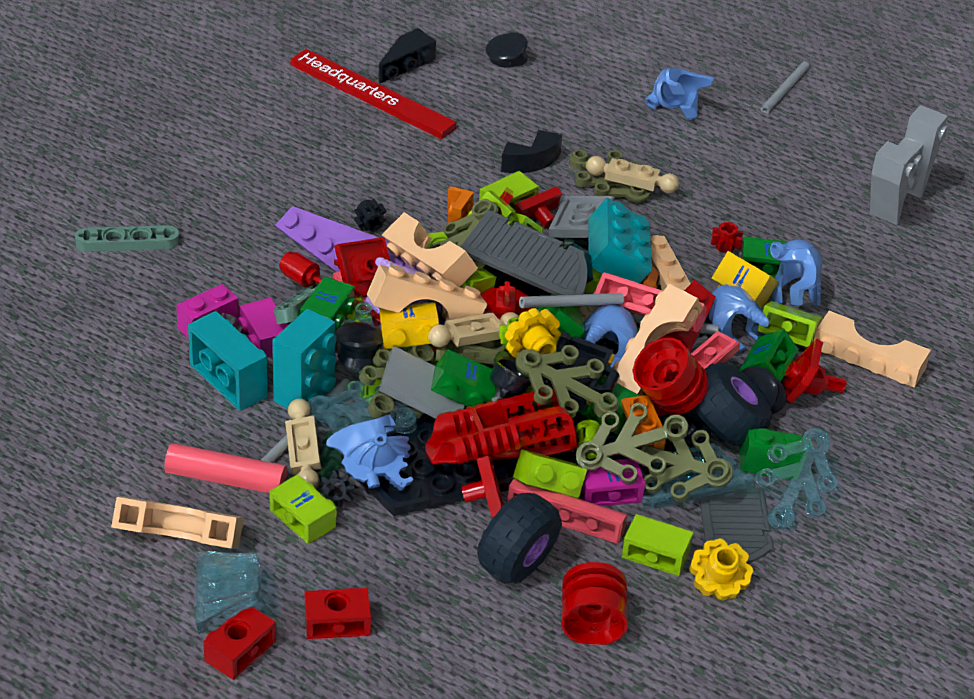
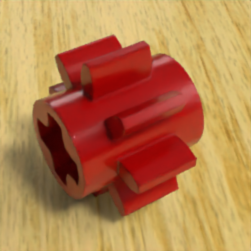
[711,222,743,253]

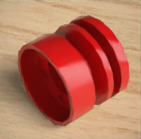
[632,338,709,415]
[561,562,628,645]

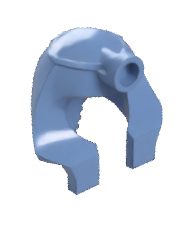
[645,67,714,120]
[770,239,822,307]
[705,284,769,355]
[582,304,638,368]

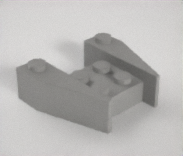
[870,105,948,225]

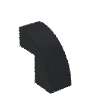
[501,130,563,173]

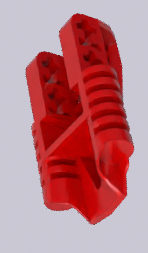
[425,389,577,465]

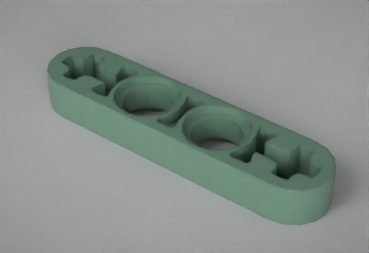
[75,225,180,252]
[273,283,319,324]

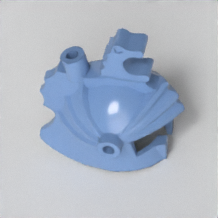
[326,414,413,491]

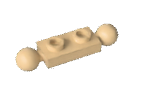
[586,156,679,194]
[428,312,519,347]
[285,399,322,489]

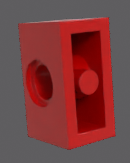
[304,588,371,640]
[203,603,276,680]

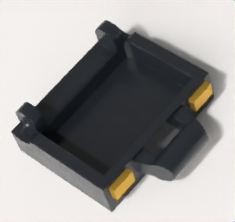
[541,332,620,412]

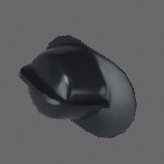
[490,351,531,398]

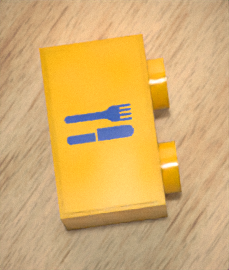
[712,251,779,308]
[379,302,439,349]

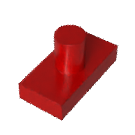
[514,186,562,229]
[462,456,504,518]

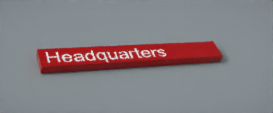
[291,49,457,140]

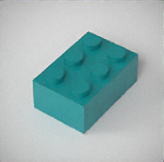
[588,197,652,283]
[273,309,337,409]
[188,311,269,411]

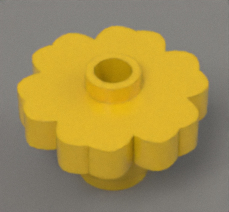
[505,308,561,362]
[689,539,753,600]

